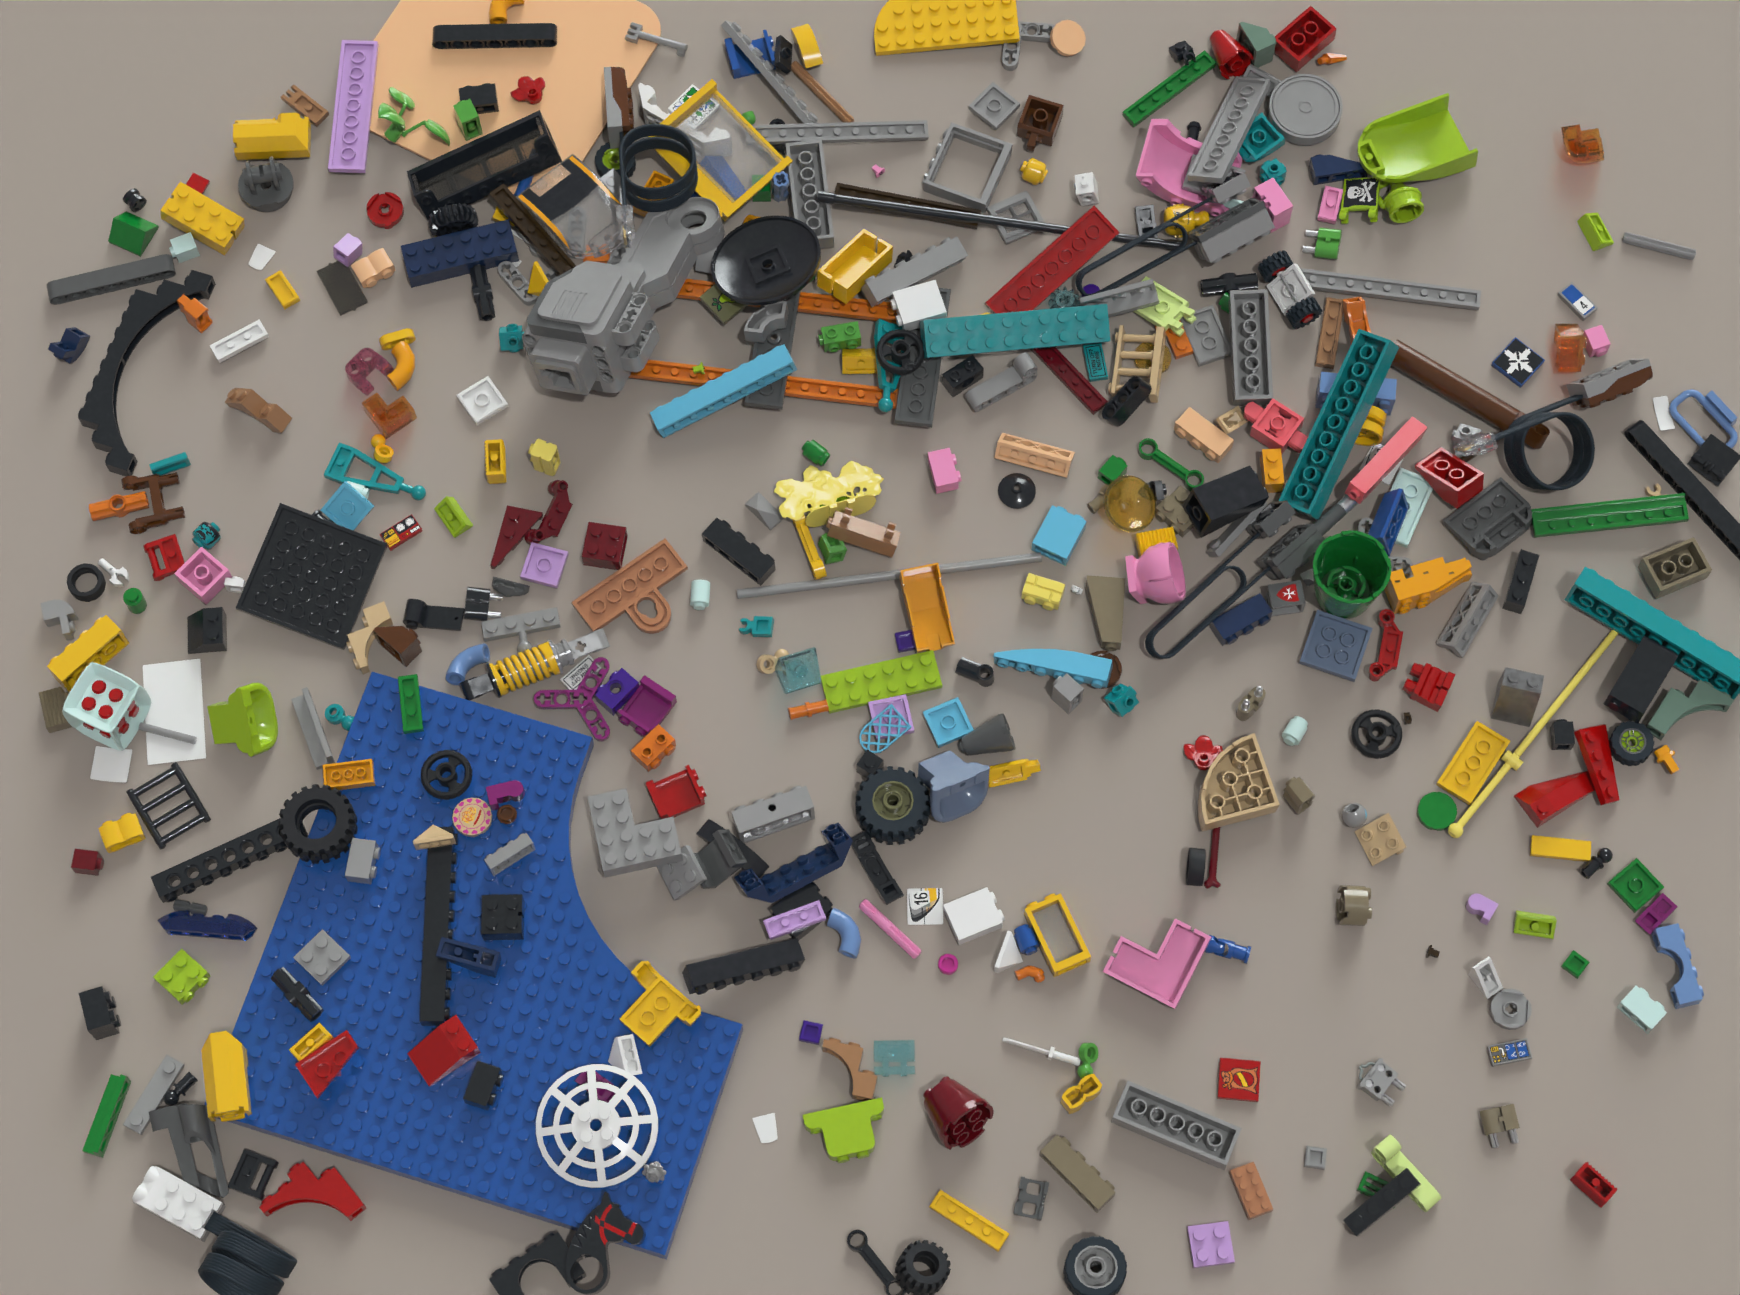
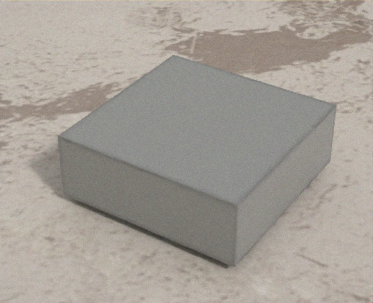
[1304,1146,1327,1170]

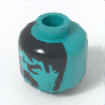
[192,522,221,550]

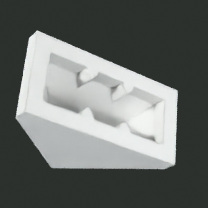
[994,931,1023,973]
[608,1034,643,1078]

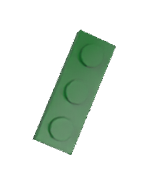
[398,674,424,734]

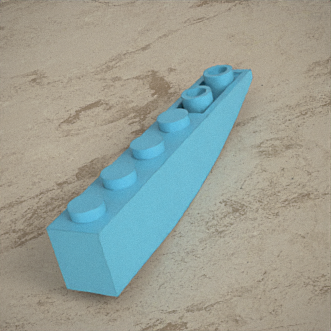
[993,649,1113,688]

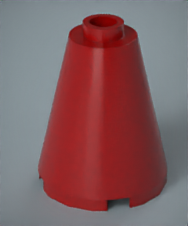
[1210,30,1253,79]

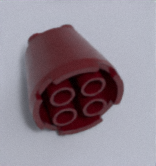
[923,1076,994,1150]

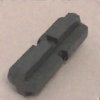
[173,899,208,917]

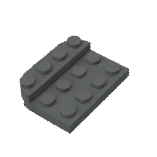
[1443,477,1532,560]

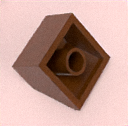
[373,626,422,667]

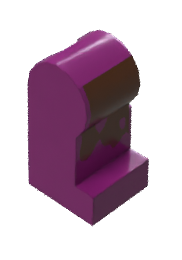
[486,780,525,811]

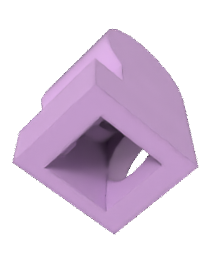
[1466,893,1499,925]

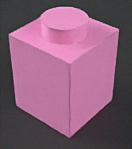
[1581,325,1611,357]

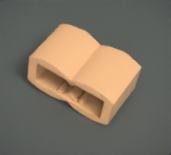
[351,248,396,288]

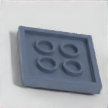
[1299,610,1373,682]

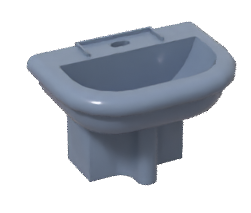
[918,750,990,823]

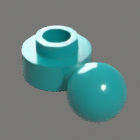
[325,704,354,731]

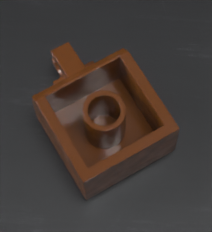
[1017,95,1064,152]

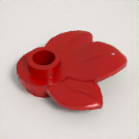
[510,76,545,104]
[1183,735,1223,770]

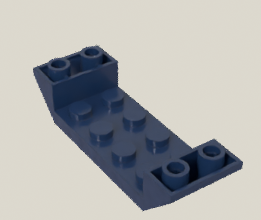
[734,823,853,903]

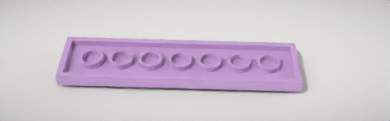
[328,40,379,173]

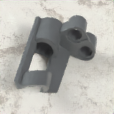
[149,1103,229,1198]

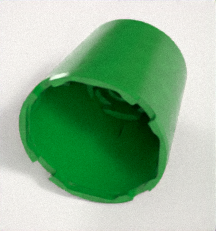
[1313,530,1391,619]

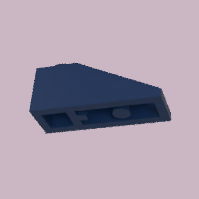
[1309,154,1368,185]
[436,937,501,978]

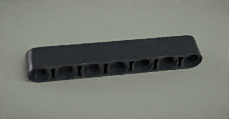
[432,23,557,49]

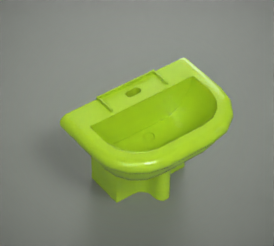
[207,683,278,757]

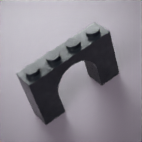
[489,1232,587,1295]

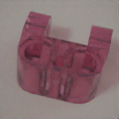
[345,348,394,396]

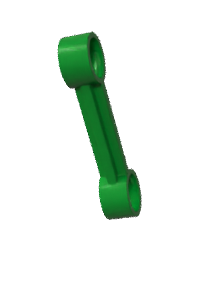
[1138,438,1204,491]

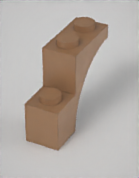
[224,388,292,433]
[822,1038,878,1101]

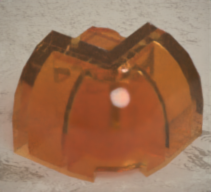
[1561,124,1604,164]

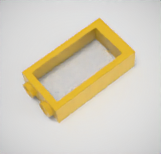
[1024,893,1091,977]

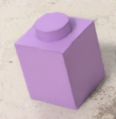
[333,233,362,267]

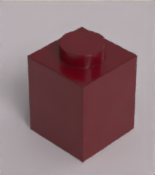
[71,849,104,876]

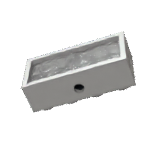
[732,786,815,844]

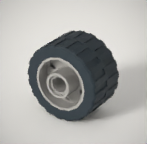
[1063,1236,1127,1295]

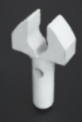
[98,558,129,587]

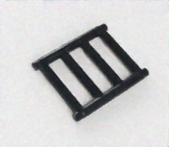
[126,762,211,850]

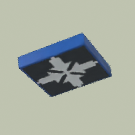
[1491,337,1545,388]

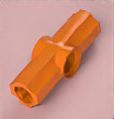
[89,491,149,521]

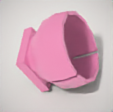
[1125,542,1186,604]

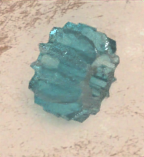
[1049,287,1080,309]

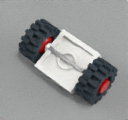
[1258,250,1322,329]

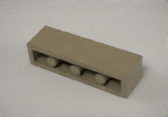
[1039,1134,1116,1213]

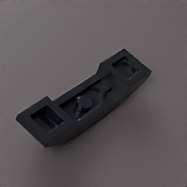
[696,819,769,879]
[851,831,904,905]

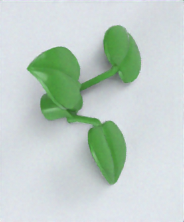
[378,87,450,146]

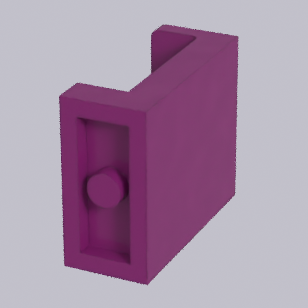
[617,675,677,737]

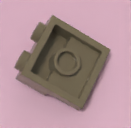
[1154,485,1194,538]

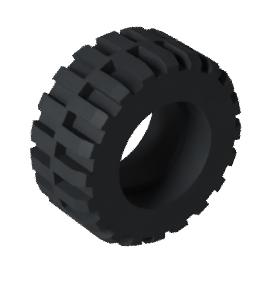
[278,784,358,864]

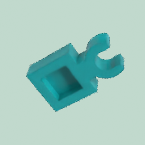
[739,616,774,637]

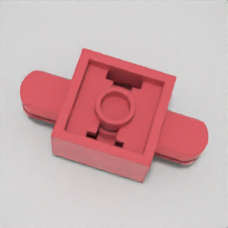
[1243,398,1308,454]

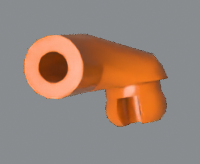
[1014,965,1045,983]

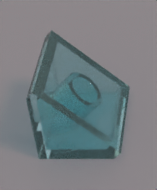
[775,647,821,694]

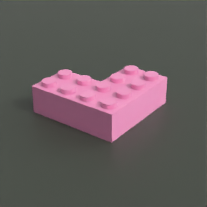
[1103,919,1212,1009]

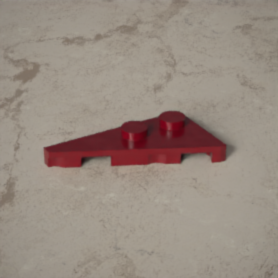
[490,505,543,569]

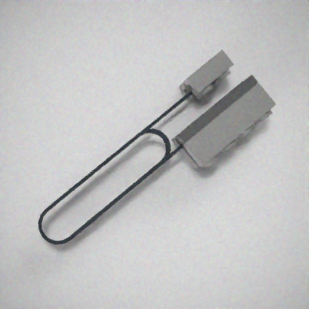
[1075,170,1275,296]

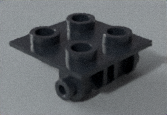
[1687,434,1740,486]

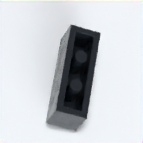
[1502,549,1539,614]

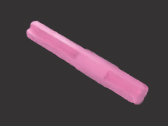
[859,899,921,959]

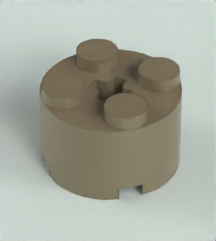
[1336,885,1372,926]

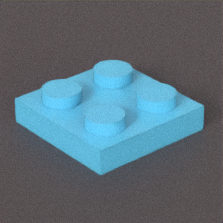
[320,481,374,531]
[923,697,974,748]

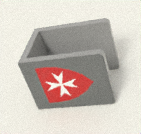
[1265,580,1306,617]

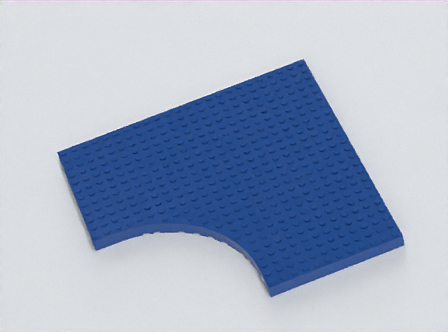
[204,672,743,1260]

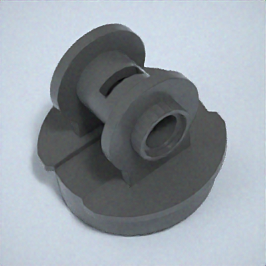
[238,156,294,212]

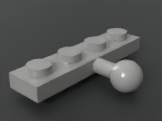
[481,607,561,654]

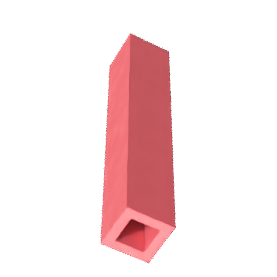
[1345,416,1428,504]

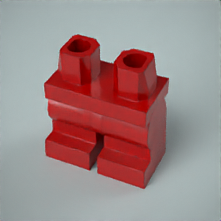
[1402,663,1456,712]

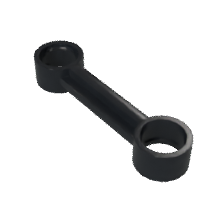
[847,1230,906,1295]

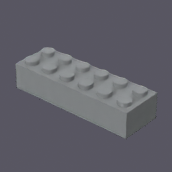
[785,139,834,249]
[1228,289,1273,406]
[1111,1081,1242,1170]

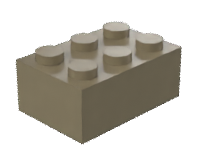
[1638,537,1712,599]

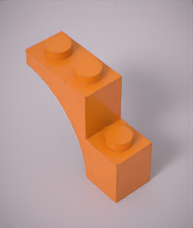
[1342,296,1371,344]

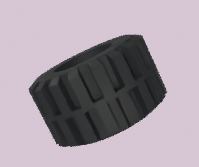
[895,1240,951,1295]

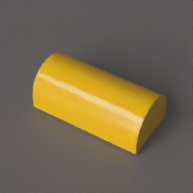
[289,1022,334,1061]

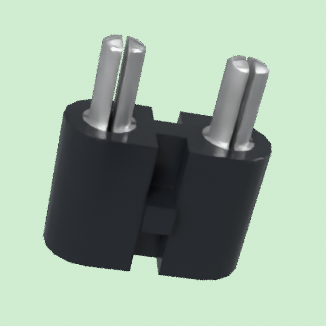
[464,587,503,621]

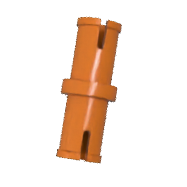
[788,699,829,720]

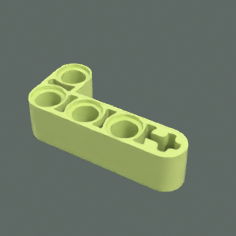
[1371,1134,1441,1212]

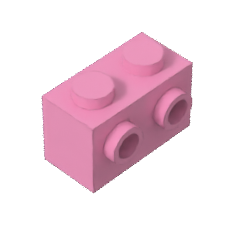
[927,448,961,494]

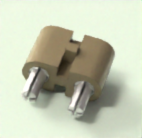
[1236,686,1266,721]
[1479,1104,1520,1148]

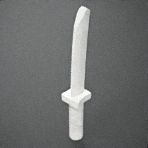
[1002,1038,1081,1066]

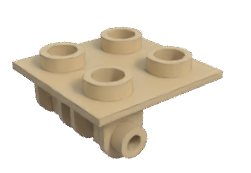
[1355,813,1407,866]

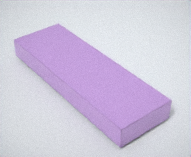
[763,900,826,940]

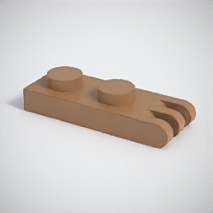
[281,85,329,127]

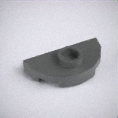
[492,577,530,597]

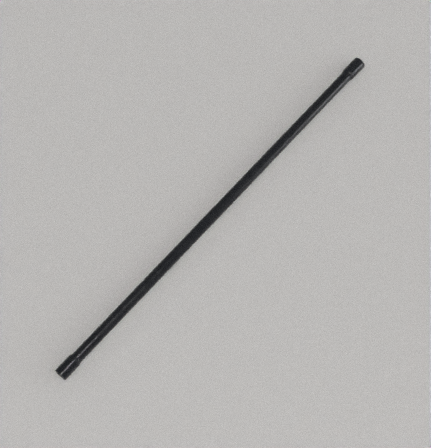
[817,191,1182,251]

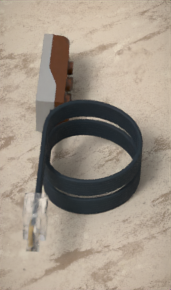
[604,67,698,248]
[1454,359,1653,490]

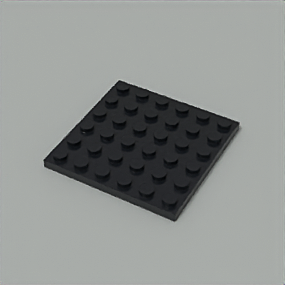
[236,503,388,650]

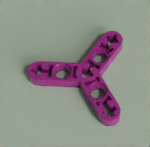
[534,657,610,742]

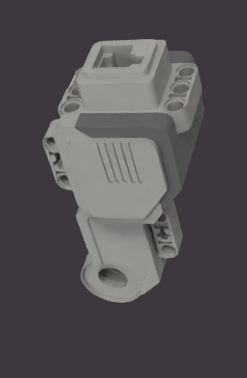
[522,197,725,395]

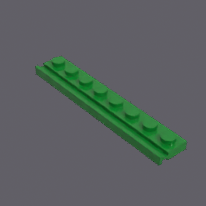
[1531,493,1689,538]

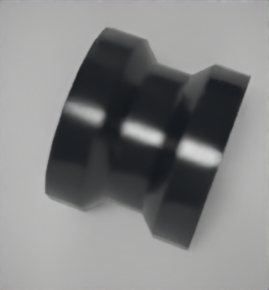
[123,188,147,212]

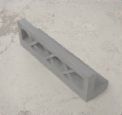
[1080,279,1160,318]
[1436,582,1498,658]
[291,687,335,770]

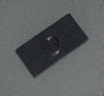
[774,35,793,74]

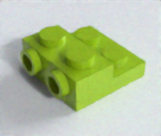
[153,948,211,1005]

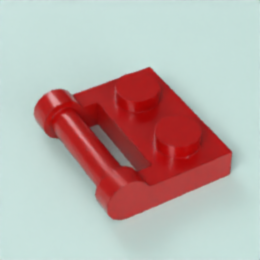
[143,534,185,581]

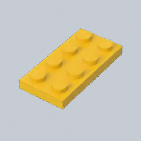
[1436,721,1510,805]

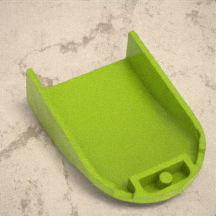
[1357,93,1478,183]

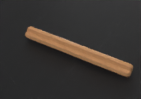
[791,61,854,123]

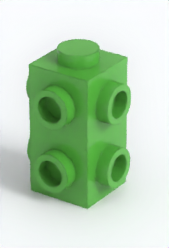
[818,321,861,352]

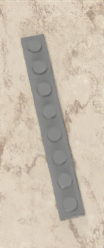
[721,20,818,124]

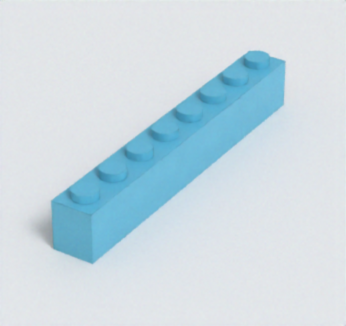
[650,344,797,438]

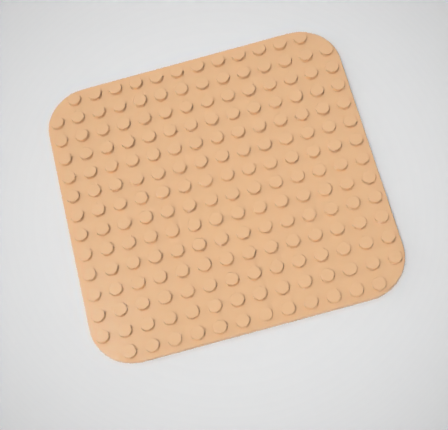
[370,0,661,206]

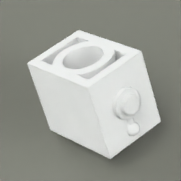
[1074,172,1099,206]

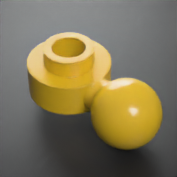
[371,434,394,463]

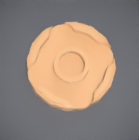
[1050,20,1086,57]

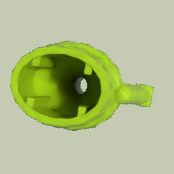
[1378,181,1424,223]

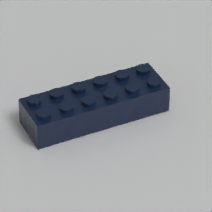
[401,219,519,288]

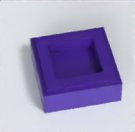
[895,630,916,653]
[799,1020,823,1045]

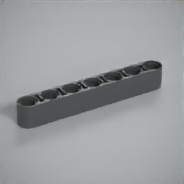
[46,254,176,305]

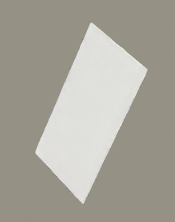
[143,659,206,765]

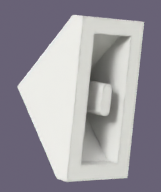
[1468,957,1503,999]

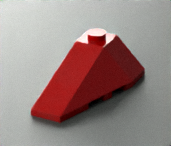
[1514,771,1595,828]

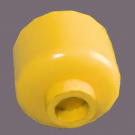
[1020,158,1048,185]

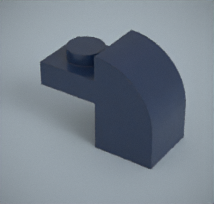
[48,327,90,364]

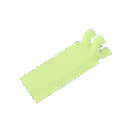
[1133,276,1196,337]

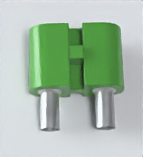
[1302,228,1342,260]

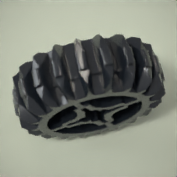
[428,203,478,237]

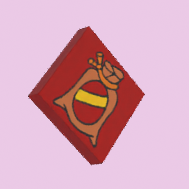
[1217,1058,1261,1102]

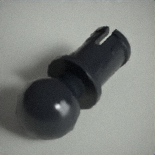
[1579,848,1613,879]
[163,1072,198,1106]

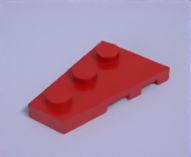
[295,1030,359,1099]

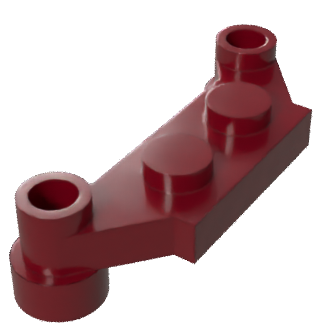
[525,480,573,545]

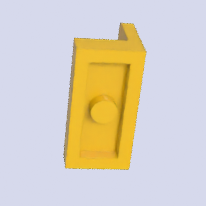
[842,348,877,374]

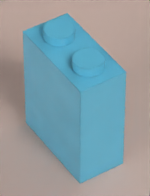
[1031,505,1087,566]

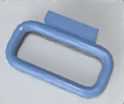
[1669,389,1738,449]

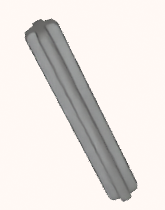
[1622,232,1696,260]

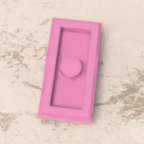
[1317,185,1343,224]

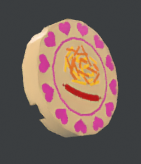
[452,798,493,837]

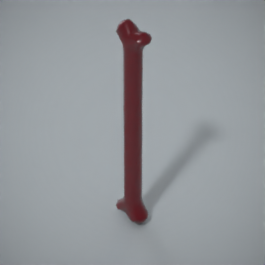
[1204,827,1221,889]

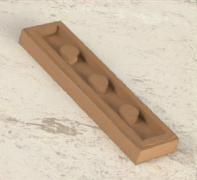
[1315,297,1343,369]

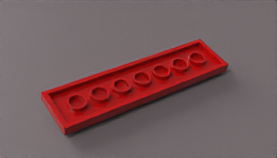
[985,205,1120,314]

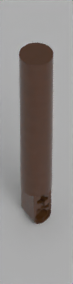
[1391,340,1550,449]

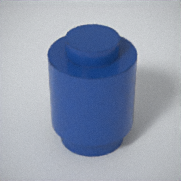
[1014,924,1040,955]

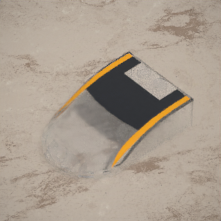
[516,154,630,259]

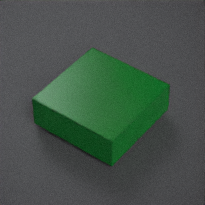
[1561,950,1590,979]

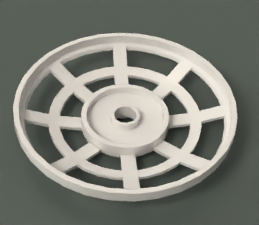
[536,1064,659,1188]

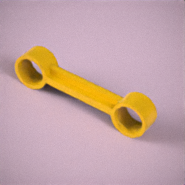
[792,515,827,580]

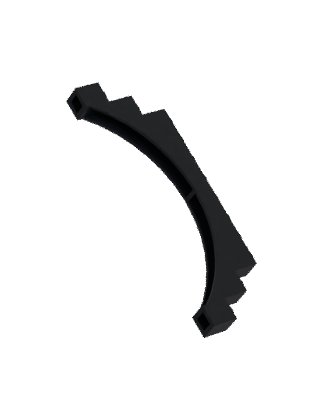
[78,270,216,476]

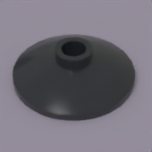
[998,473,1036,509]

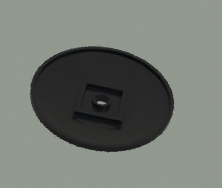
[711,216,821,306]

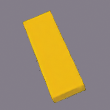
[1530,835,1591,862]

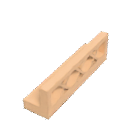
[994,433,1075,478]

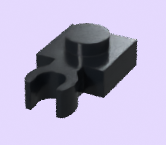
[1169,40,1196,65]

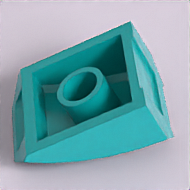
[1239,113,1285,162]

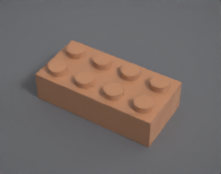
[1229,1162,1273,1220]

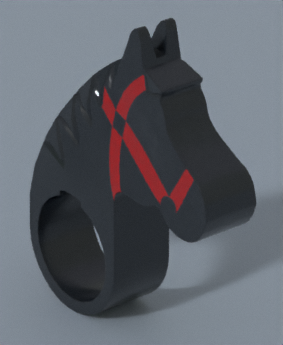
[566,1192,646,1295]

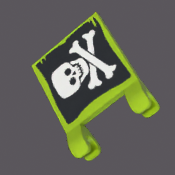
[1339,177,1381,224]

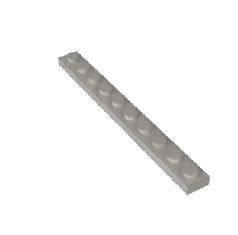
[745,120,929,145]
[1300,268,1481,310]

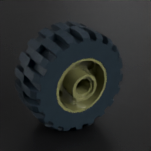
[855,766,930,845]

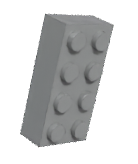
[484,833,536,876]

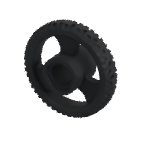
[876,329,924,375]
[1351,709,1402,759]
[421,750,472,800]

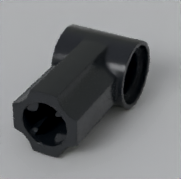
[955,657,995,687]

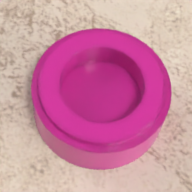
[938,954,958,975]

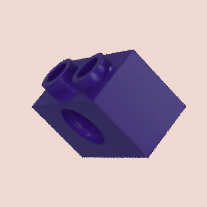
[595,668,639,716]

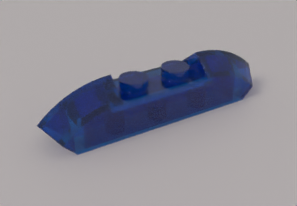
[157,910,257,941]

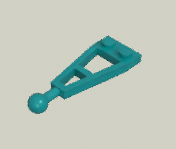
[874,319,905,412]
[324,442,426,500]

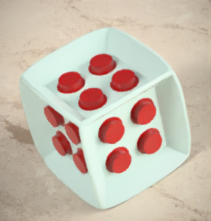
[62,662,151,751]

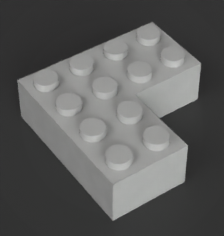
[588,788,683,878]

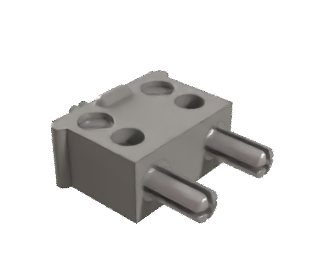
[1357,1058,1406,1106]

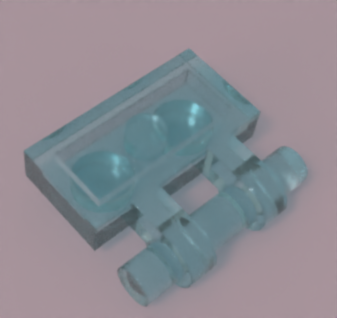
[874,1040,915,1077]

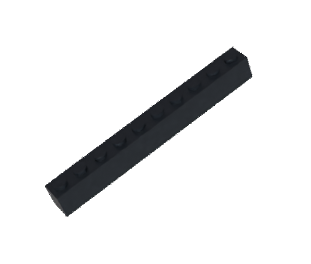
[420,827,458,1026]

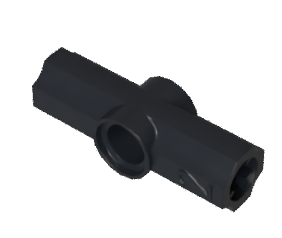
[470,264,495,321]
[1200,273,1258,297]
[270,967,324,1022]

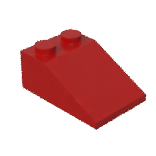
[1415,447,1484,508]
[407,1015,481,1087]

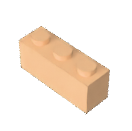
[1174,407,1234,463]

